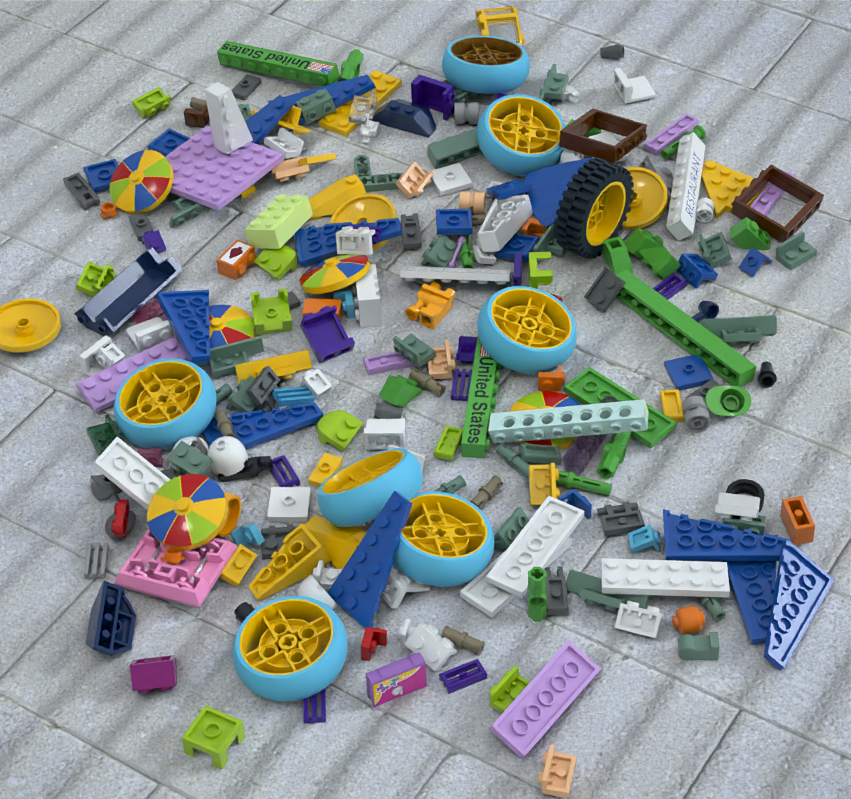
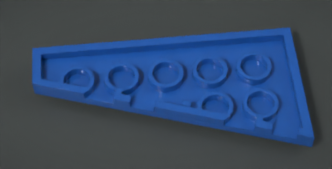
[295,218,403,267]
[156,289,210,363]
[201,402,323,449]
[327,491,413,628]
[663,509,791,561]
[722,534,778,645]

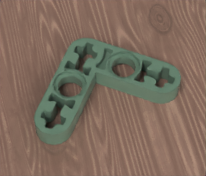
[354,155,403,192]

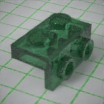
[87,414,125,456]

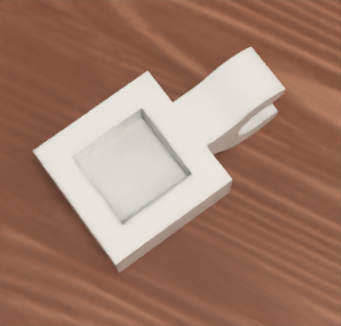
[560,84,579,104]
[359,120,380,143]
[473,238,496,265]

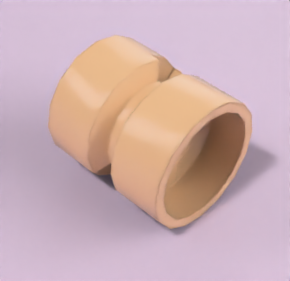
[459,191,486,215]

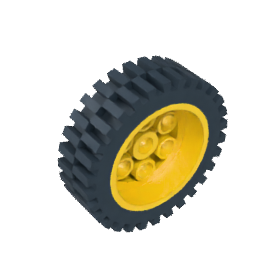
[554,158,634,259]

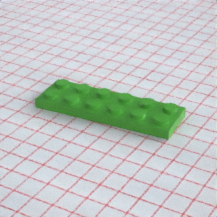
[564,367,677,448]

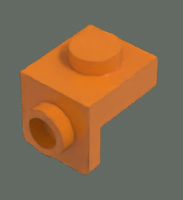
[521,218,549,238]
[538,365,565,391]

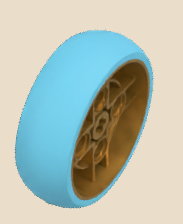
[442,36,530,94]

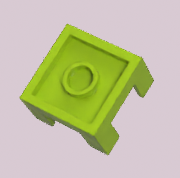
[529,252,553,289]
[250,288,292,335]
[182,705,245,769]

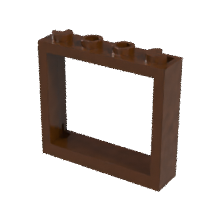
[559,108,647,163]
[731,165,824,243]

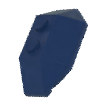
[370,99,436,138]
[85,581,136,656]

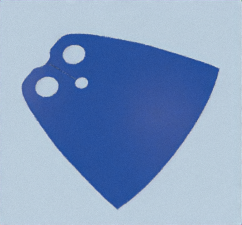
[525,158,600,227]

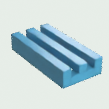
[272,386,315,407]

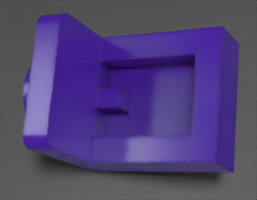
[141,230,166,254]
[456,336,477,363]

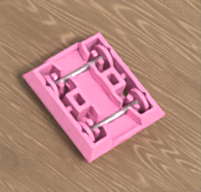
[114,529,237,609]

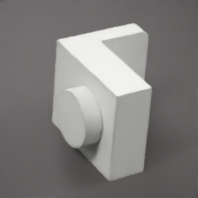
[95,343,125,368]

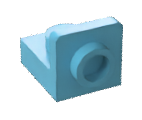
[333,290,355,319]
[230,523,265,548]
[628,525,662,553]

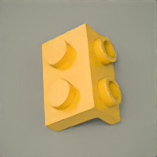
[528,463,560,506]

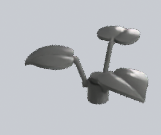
[90,468,175,539]

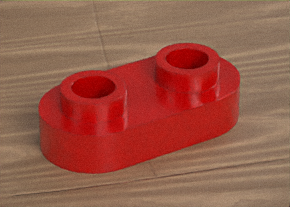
[111,499,130,537]

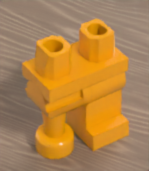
[405,282,455,330]

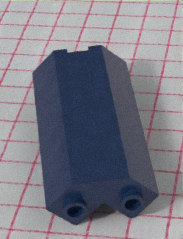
[74,247,183,336]

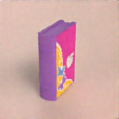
[365,652,427,707]

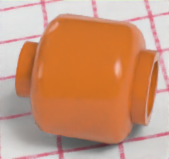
[672,605,705,635]

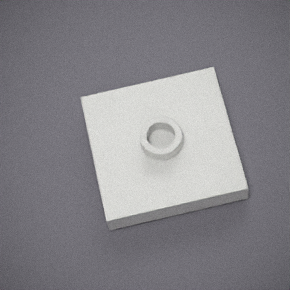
[428,163,473,196]
[267,487,311,522]

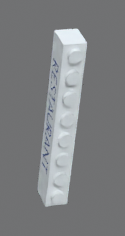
[666,132,705,241]

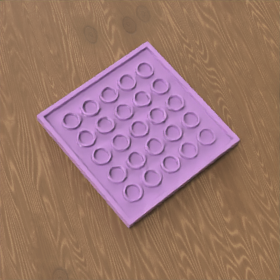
[165,126,285,211]

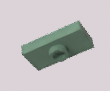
[519,444,562,464]

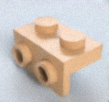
[271,157,310,182]
[395,162,434,199]
[428,339,455,379]
[538,744,577,798]

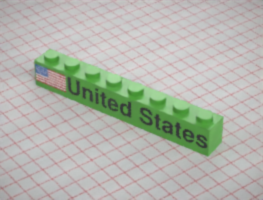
[217,41,340,86]
[461,336,502,458]

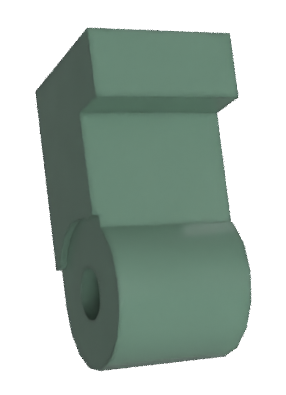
[678,632,720,660]

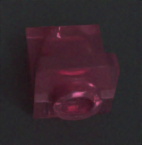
[137,448,163,467]

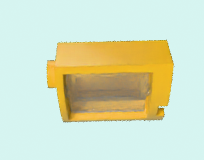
[475,6,525,46]

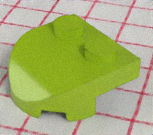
[253,245,298,281]
[75,261,116,297]
[316,410,364,452]

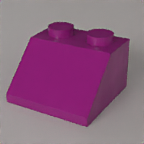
[130,655,177,694]

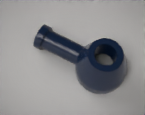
[691,301,719,322]

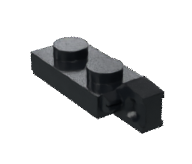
[218,456,273,482]

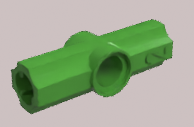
[337,49,364,82]
[597,432,631,479]
[527,567,547,621]

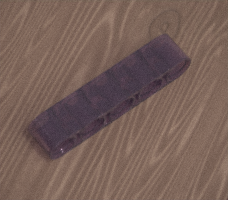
[563,396,618,476]

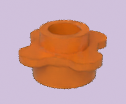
[100,202,118,218]
[161,549,185,565]

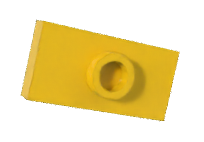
[308,453,343,487]

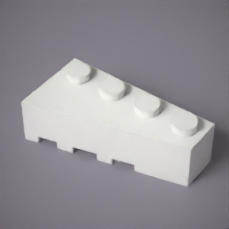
[205,82,253,154]
[478,195,533,253]
[352,264,382,328]

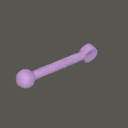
[448,236,466,268]

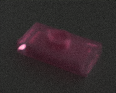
[132,299,164,324]

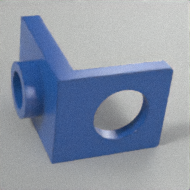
[739,247,772,277]
[558,489,592,519]

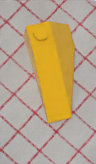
[308,174,366,220]
[305,515,367,569]
[248,523,332,601]

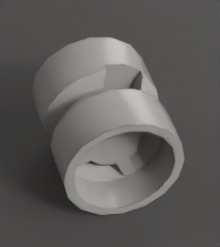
[455,102,478,124]
[682,396,710,433]

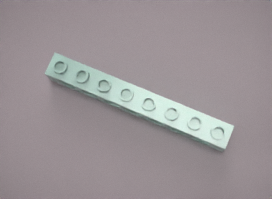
[489,399,649,444]

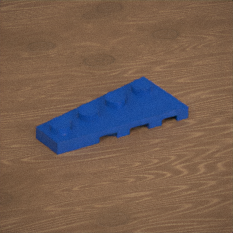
[245,95,293,144]

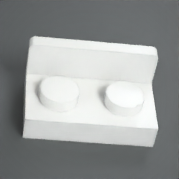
[336,226,375,255]
[614,600,664,639]

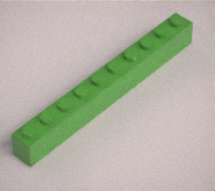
[616,270,756,387]

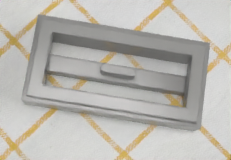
[84,542,109,579]

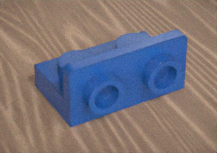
[677,253,718,288]

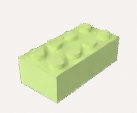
[244,194,313,249]

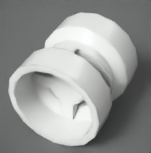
[696,198,714,223]

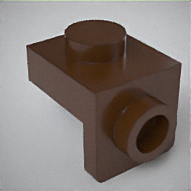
[184,105,210,128]

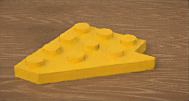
[701,160,768,218]

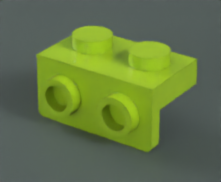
[132,87,171,118]
[489,666,530,713]

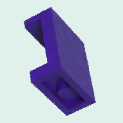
[411,74,455,121]
[300,306,355,364]

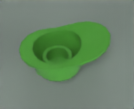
[705,386,751,416]

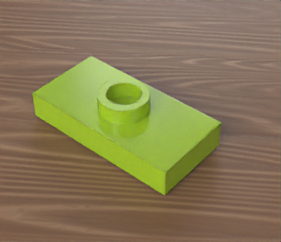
[433,425,463,461]

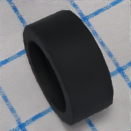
[726,479,765,512]

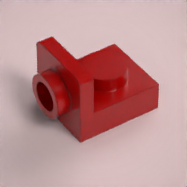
[361,627,388,661]

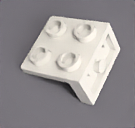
[614,68,656,104]
[364,419,405,450]
[381,563,432,609]

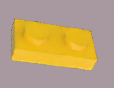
[220,544,257,588]

